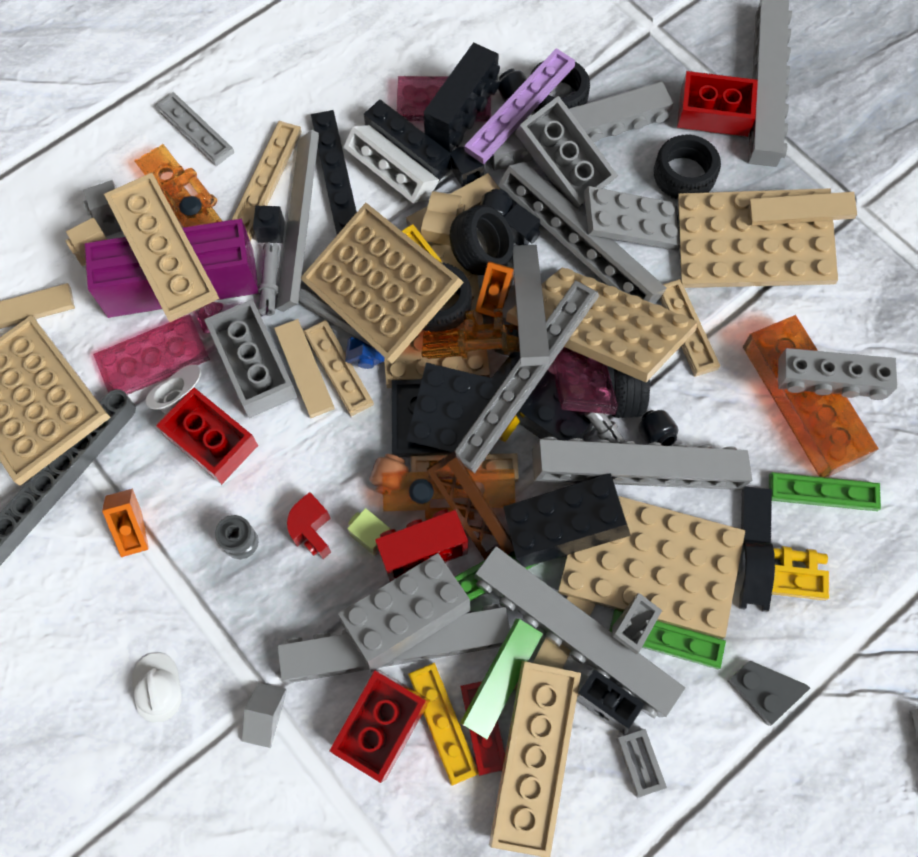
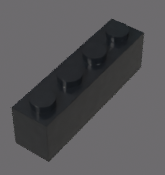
[364,99,451,182]

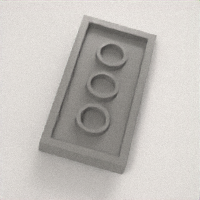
[584,186,680,250]

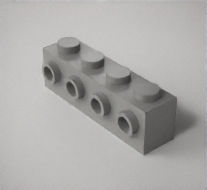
[778,348,897,400]

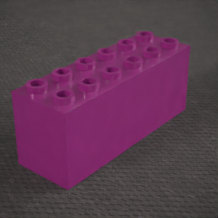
[85,218,259,318]

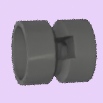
[215,515,259,560]

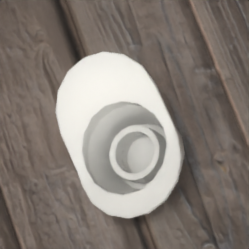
[146,365,201,415]
[132,653,182,723]

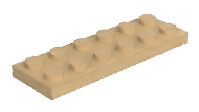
[104,172,219,322]
[489,661,581,857]

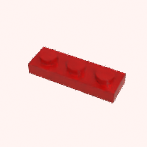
[460,681,505,776]

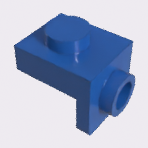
[345,337,385,369]

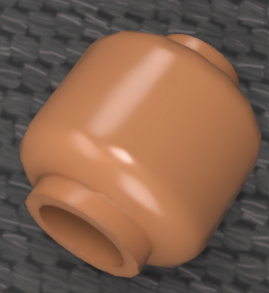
[370,454,409,496]

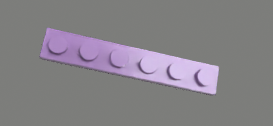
[464,48,575,164]

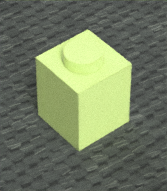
[347,508,391,556]

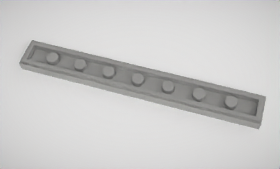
[276,130,319,312]
[512,245,550,366]
[455,280,599,473]

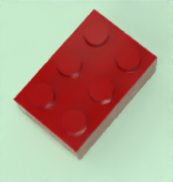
[677,71,758,137]
[156,387,258,485]
[375,509,468,582]
[329,670,430,783]

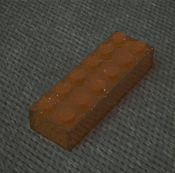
[743,315,879,478]

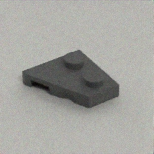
[728,661,811,726]

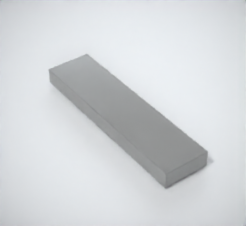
[155,92,235,167]

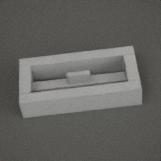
[617,729,667,798]

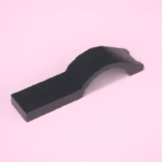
[739,486,775,612]

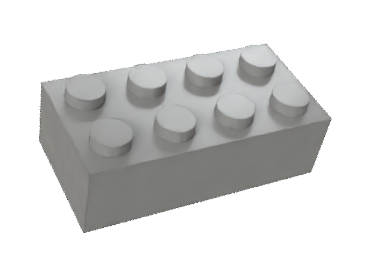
[515,96,618,208]
[204,299,297,418]
[338,553,470,673]

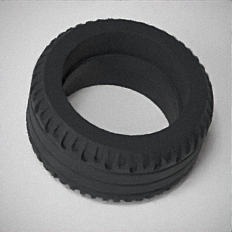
[530,61,590,113]
[654,134,721,199]
[449,205,514,275]
[422,262,472,333]
[605,365,650,418]

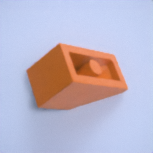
[475,261,514,319]
[102,488,149,557]

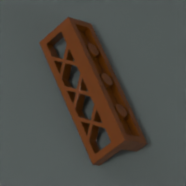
[426,451,514,560]

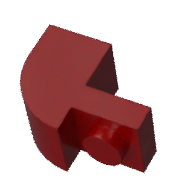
[287,492,331,559]

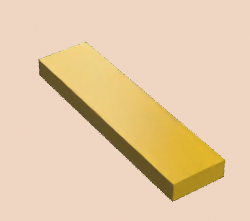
[408,662,479,786]

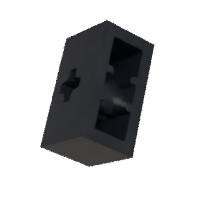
[577,669,645,735]

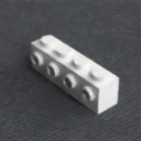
[343,125,439,203]

